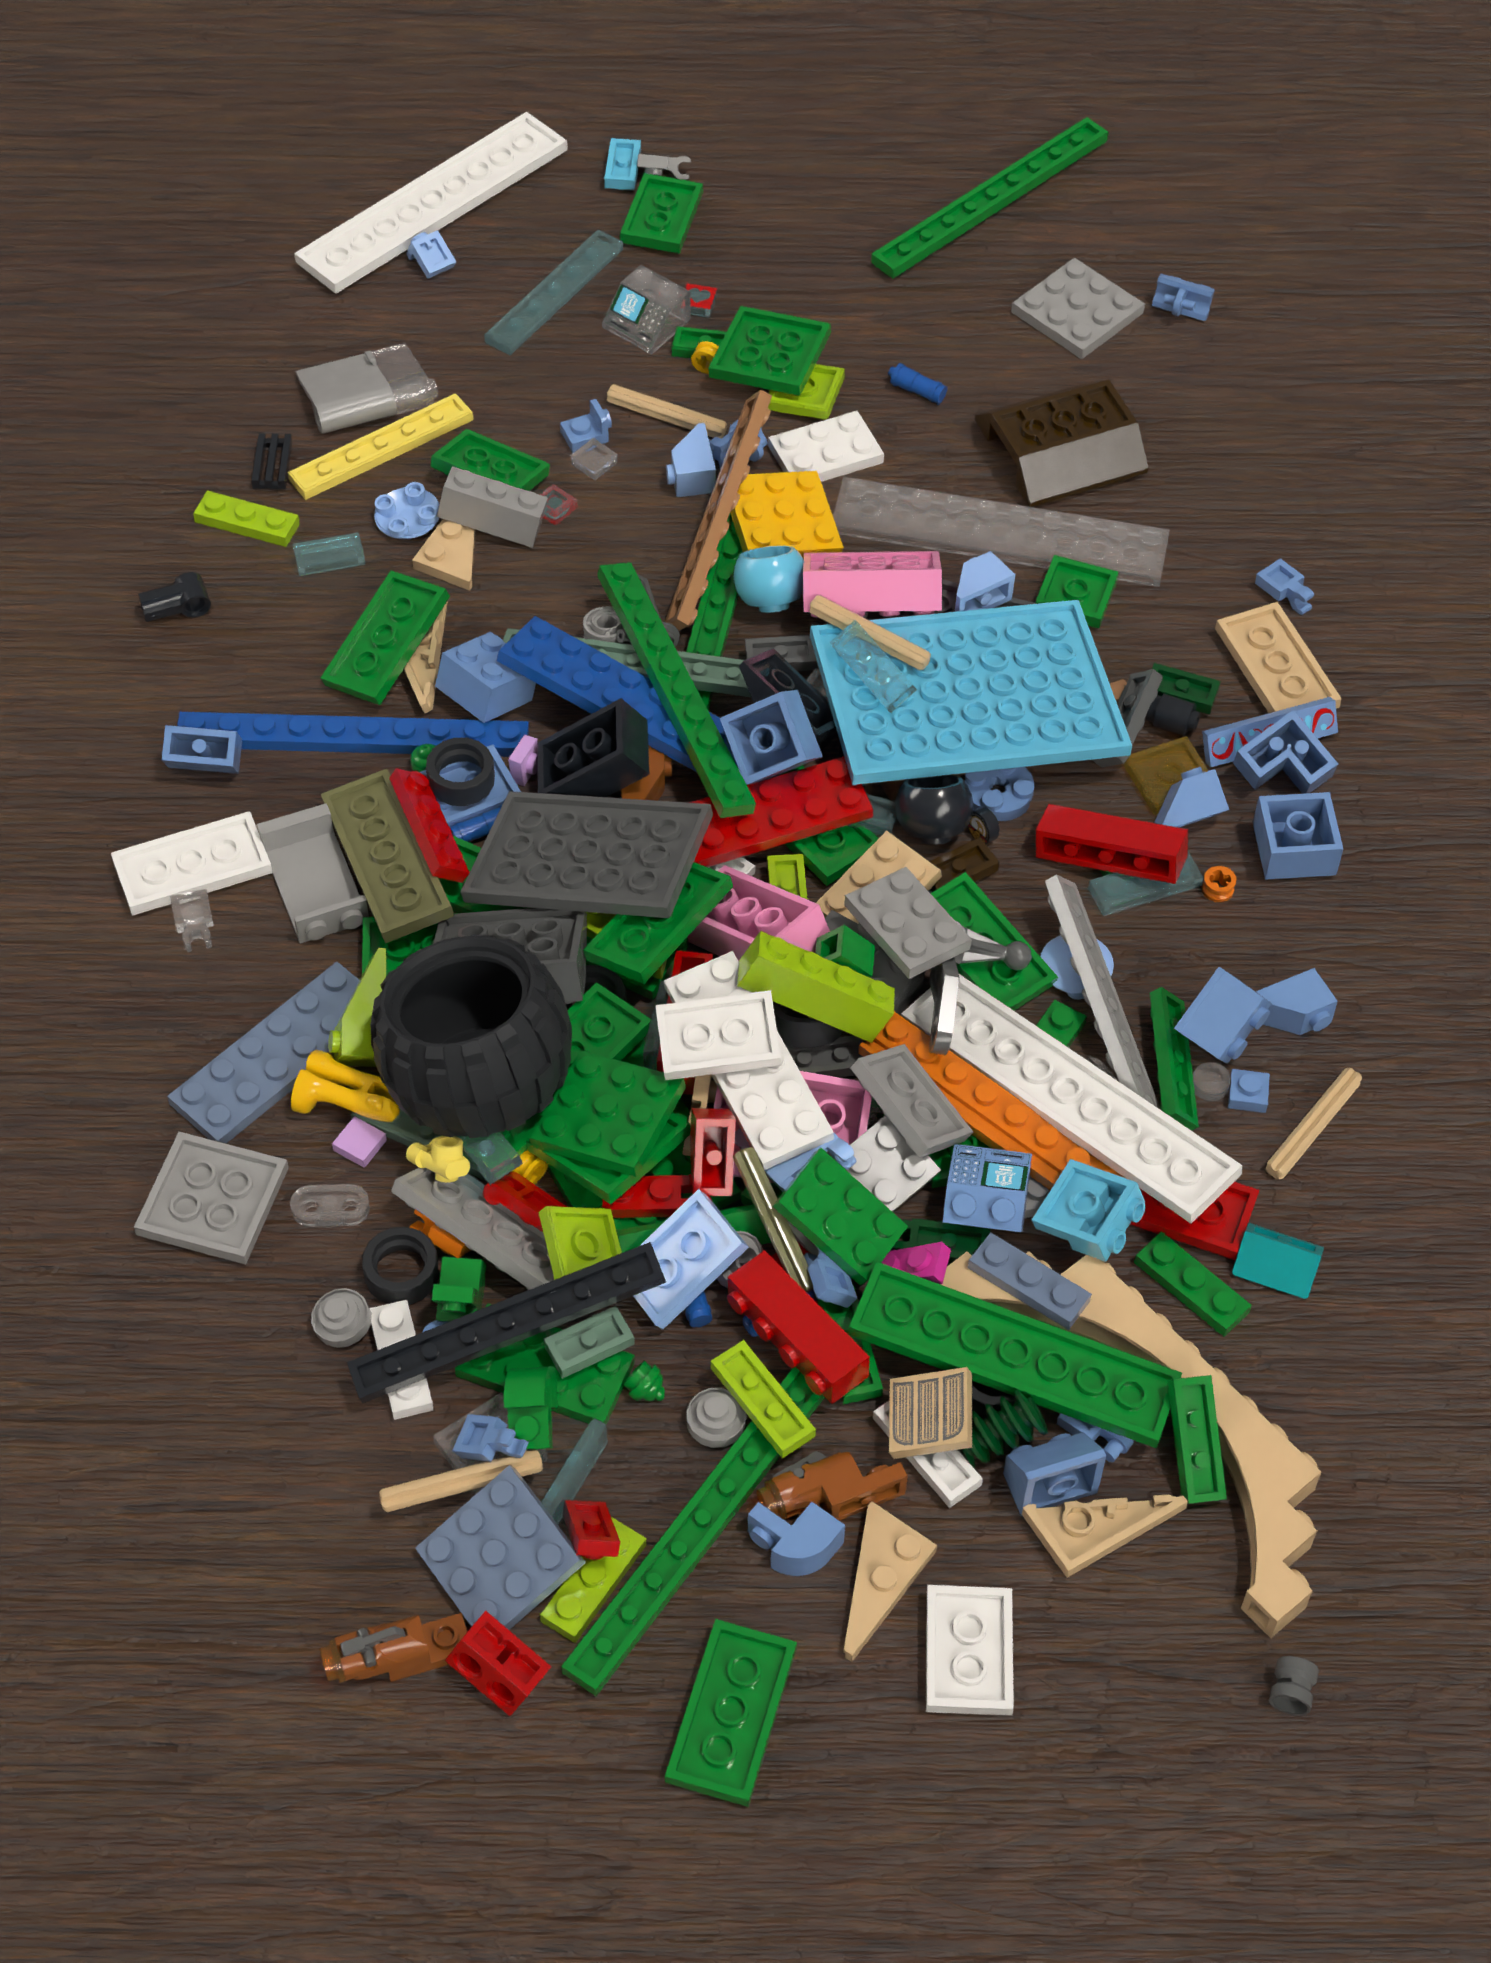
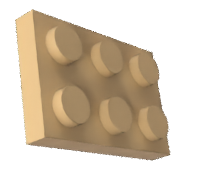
[816,831,942,924]

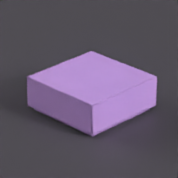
[332,1116,387,1168]

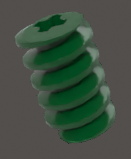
[963,1389,1048,1468]

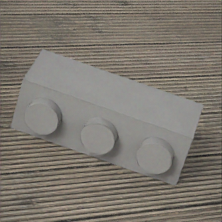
[437,466,548,548]

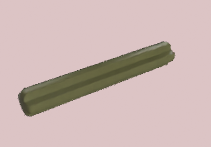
[733,1147,813,1293]

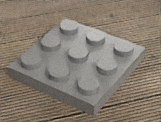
[1011,258,1145,359]
[134,1132,289,1265]

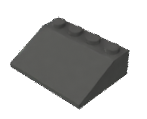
[433,908,587,1004]

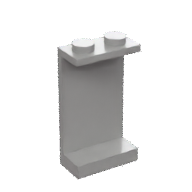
[257,803,369,943]

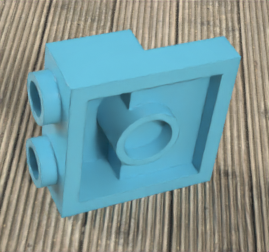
[1032,1159,1145,1262]

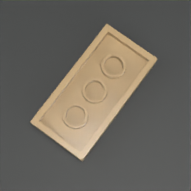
[1215,602,1342,713]

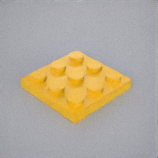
[730,471,844,559]

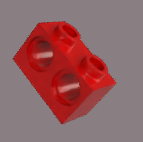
[444,1610,552,1716]

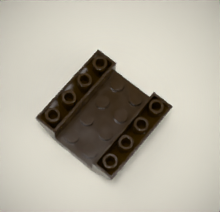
[975,379,1149,508]

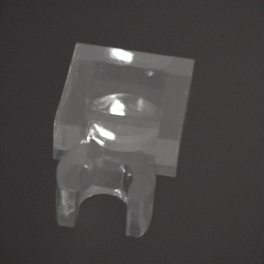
[170,889,214,952]

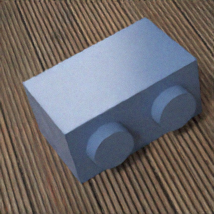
[162,725,242,774]

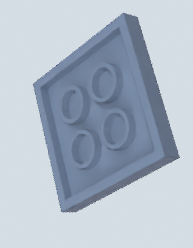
[415,1465,586,1630]

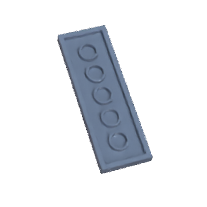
[167,962,359,1144]

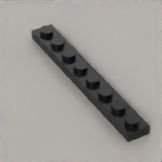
[347,1242,667,1403]

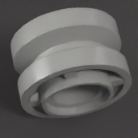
[583,606,632,645]

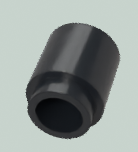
[1146,693,1201,737]

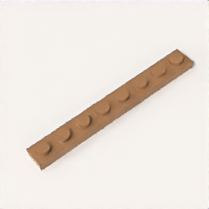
[665,390,772,631]

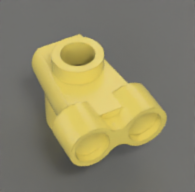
[406,1136,470,1183]

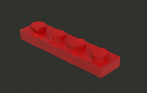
[389,768,470,883]

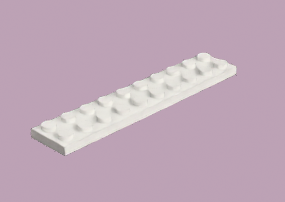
[295,112,567,294]
[901,974,1242,1223]

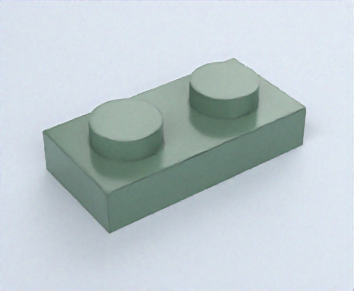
[544,1306,635,1378]

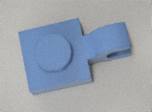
[1255,558,1314,615]
[804,1248,857,1308]
[452,1414,529,1462]

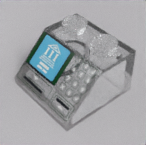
[602,265,691,355]

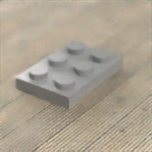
[844,867,972,979]
[850,1044,973,1158]

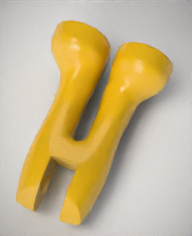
[291,1050,400,1122]

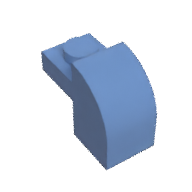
[748,1502,845,1576]

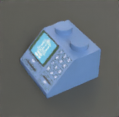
[943,1144,1032,1232]

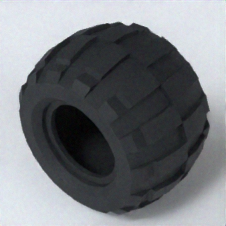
[371,934,572,1139]

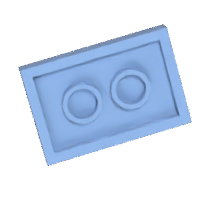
[634,1189,749,1329]

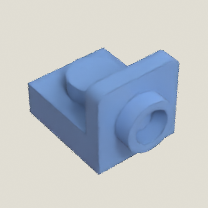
[560,399,612,453]

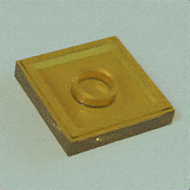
[1123,736,1209,815]

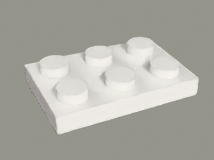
[768,411,884,482]
[655,990,781,1080]
[926,1585,1014,1716]

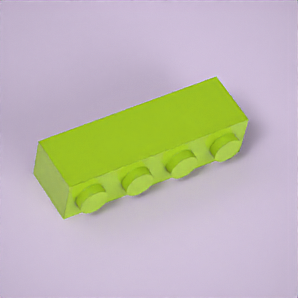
[737,931,895,1043]

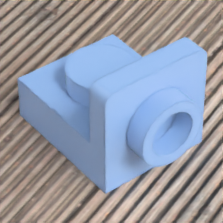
[406,230,456,279]

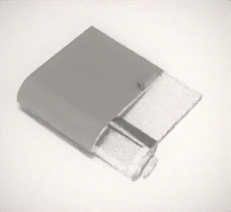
[295,343,438,434]

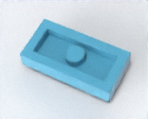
[604,138,641,190]

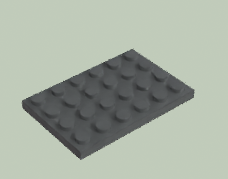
[461,791,713,918]

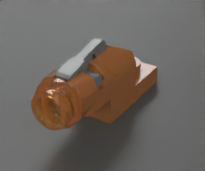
[756,1451,908,1521]
[319,1613,467,1683]

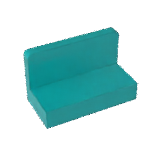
[1232,1223,1324,1299]

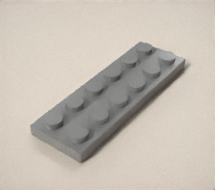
[391,1168,554,1290]

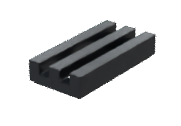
[252,433,292,489]

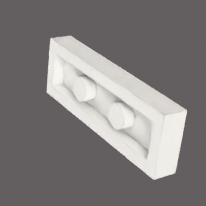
[370,1300,434,1420]
[873,1400,983,1508]

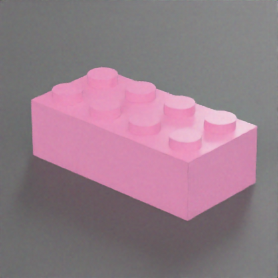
[687,865,830,961]

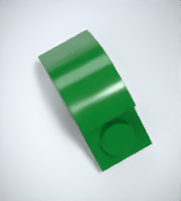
[432,1257,487,1321]
[504,1366,558,1450]

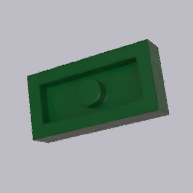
[1152,663,1221,715]

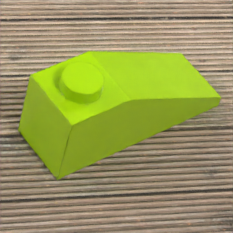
[328,948,386,1067]

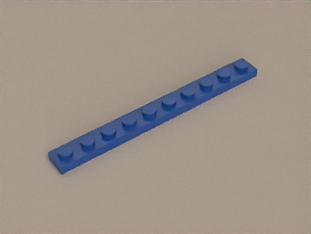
[177,712,529,757]

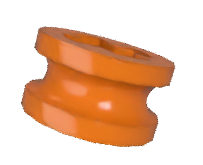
[1202,866,1236,902]

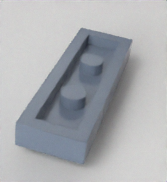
[968,1232,1092,1330]

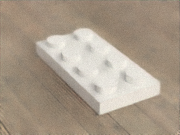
[111,811,273,916]

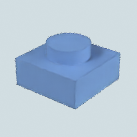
[1228,1069,1270,1113]

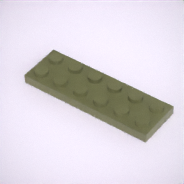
[321,768,454,944]

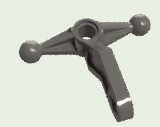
[858,921,1032,1056]

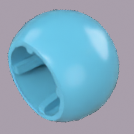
[734,546,804,613]

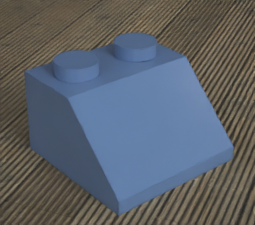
[1174,967,1272,1064]
[1003,1432,1106,1516]

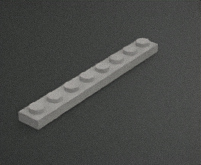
[1045,874,1160,1109]

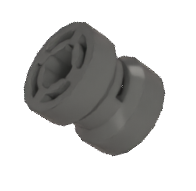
[1268,1656,1319,1715]

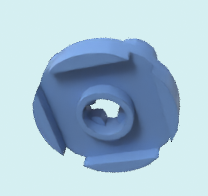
[965,767,1034,821]

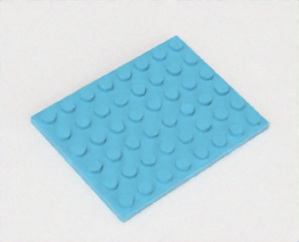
[810,600,1132,785]

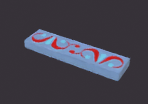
[1202,697,1338,767]

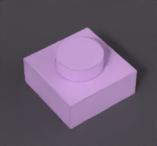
[508,735,538,786]

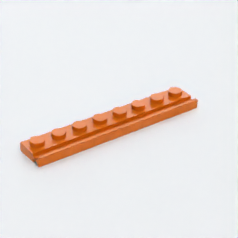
[859,1011,1125,1190]

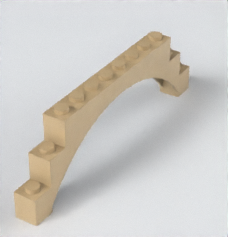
[940,1251,1321,1638]

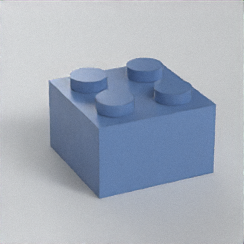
[435,632,536,723]
[720,690,823,785]
[1253,792,1343,880]

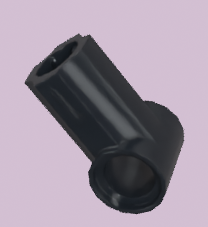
[138,572,211,622]

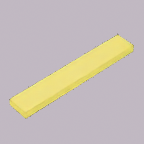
[288,393,473,500]

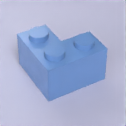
[1233,710,1338,794]

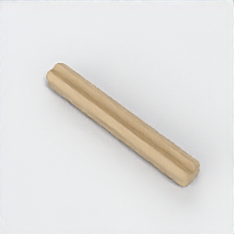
[607,384,727,438]
[809,595,931,670]
[1265,1067,1362,1180]
[379,1449,543,1512]

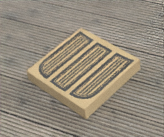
[889,1367,972,1459]

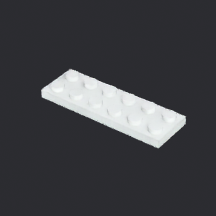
[664,951,834,1170]

